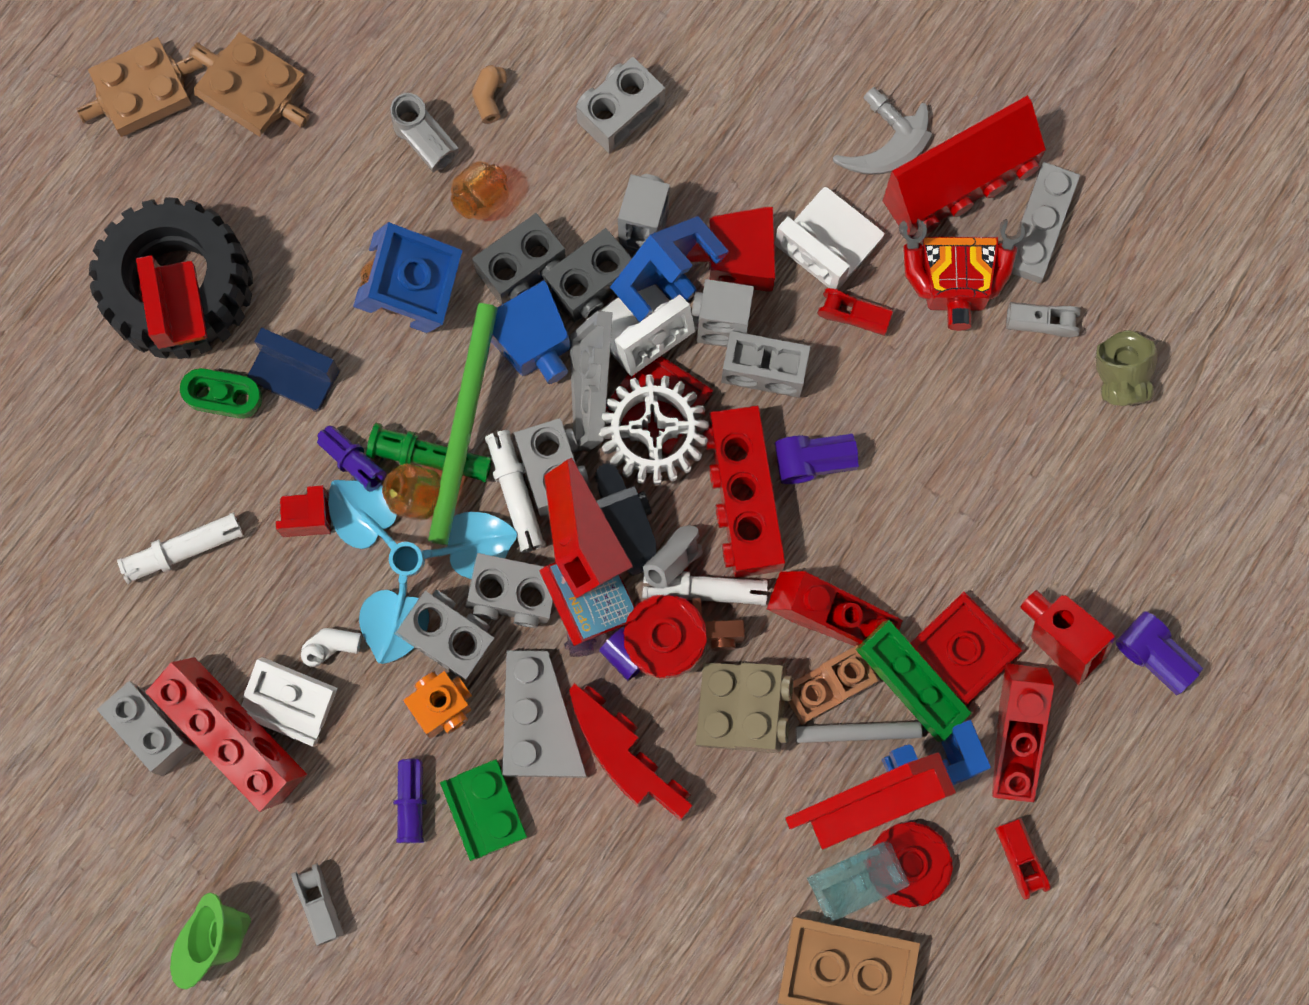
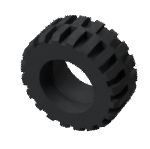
[89,197,253,359]

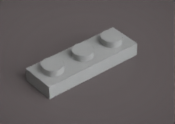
[1012,162,1080,284]

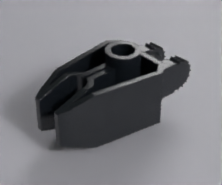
[594,462,656,576]

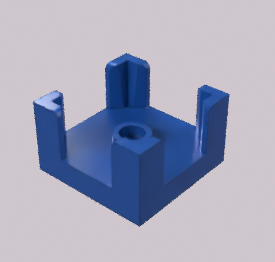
[610,216,729,322]
[353,222,462,333]
[881,720,991,785]

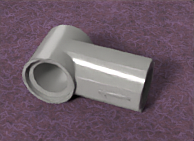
[390,93,459,172]

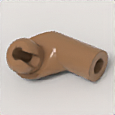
[472,65,507,124]

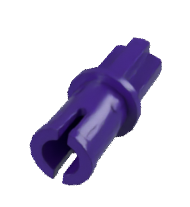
[317,425,386,492]
[393,758,427,843]

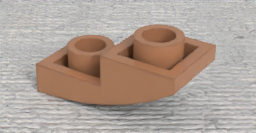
[788,645,878,725]

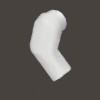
[301,628,362,667]

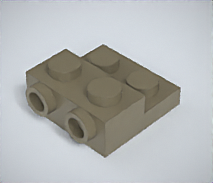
[695,662,793,753]

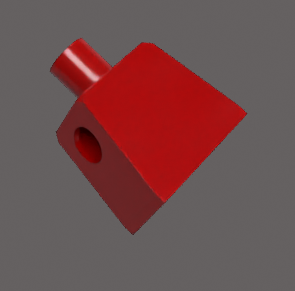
[686,207,775,292]
[1020,590,1115,685]

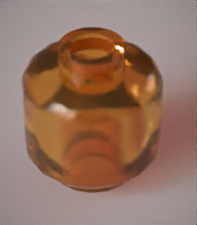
[450,161,509,220]
[382,463,441,521]

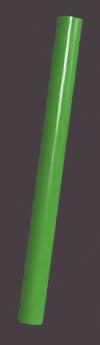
[428,303,498,545]

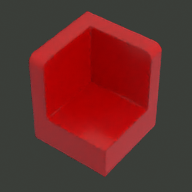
[276,485,331,537]

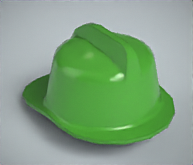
[170,893,251,990]

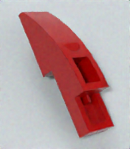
[569,683,692,821]

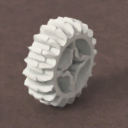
[599,375,709,485]

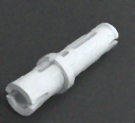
[485,430,546,553]
[117,512,244,584]
[642,571,767,606]

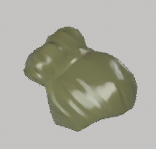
[1095,330,1158,406]

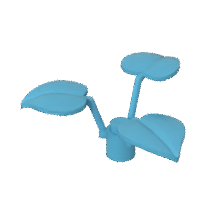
[328,480,517,664]

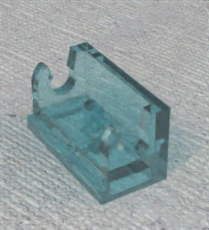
[807,842,910,921]

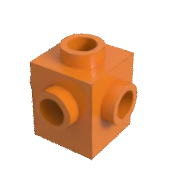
[403,671,472,739]

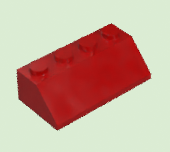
[882,95,1046,235]

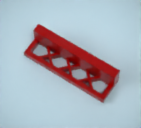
[785,752,956,850]

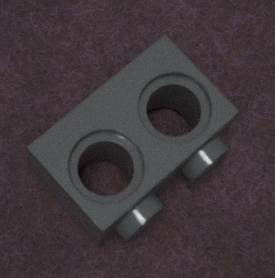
[472,213,566,305]
[543,228,632,323]

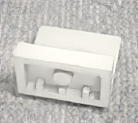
[774,187,884,290]
[586,285,695,376]

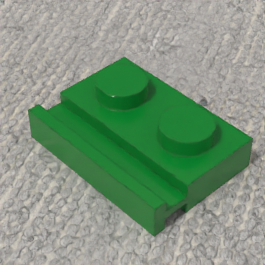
[440,759,528,862]

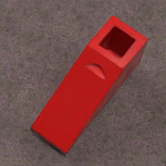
[544,458,633,598]
[766,571,903,646]
[992,663,1054,803]

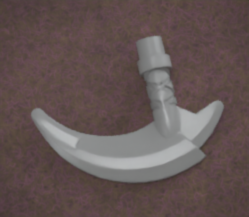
[833,87,932,174]

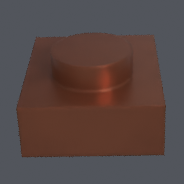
[692,598,744,651]

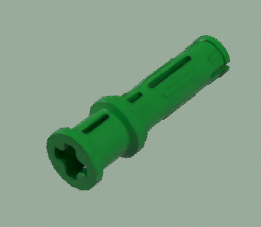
[366,422,492,483]

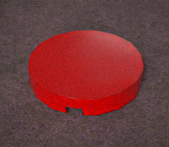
[624,595,707,679]
[867,822,953,908]

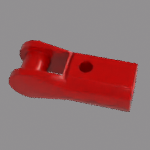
[817,288,893,336]
[995,818,1050,900]

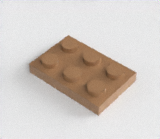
[777,917,920,1005]

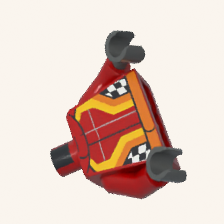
[899,218,1025,331]

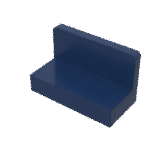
[247,327,340,412]

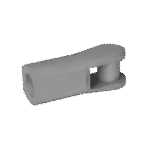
[1006,302,1081,337]
[643,525,703,588]
[291,863,344,946]

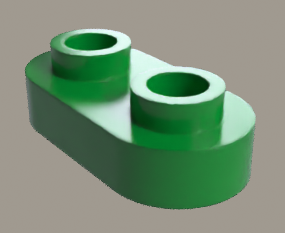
[180,368,262,419]

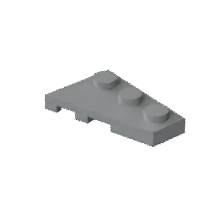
[569,311,613,452]
[503,650,587,778]

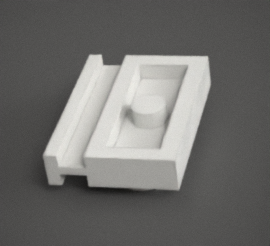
[242,657,338,746]

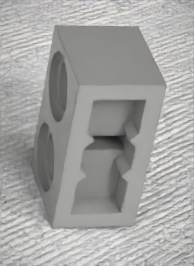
[576,57,665,154]
[618,174,670,251]
[692,279,754,347]
[721,331,810,398]
[514,418,591,517]
[465,553,553,628]
[394,590,494,680]
[97,681,194,776]

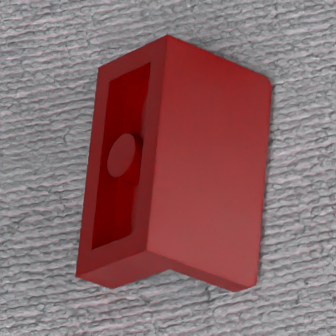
[136,255,207,349]

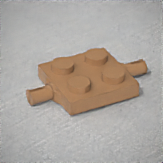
[189,32,310,137]
[76,37,204,137]

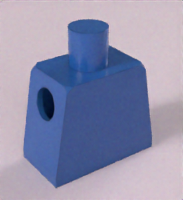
[491,280,570,384]

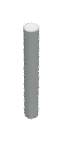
[795,722,922,743]

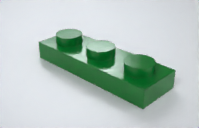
[855,620,971,742]

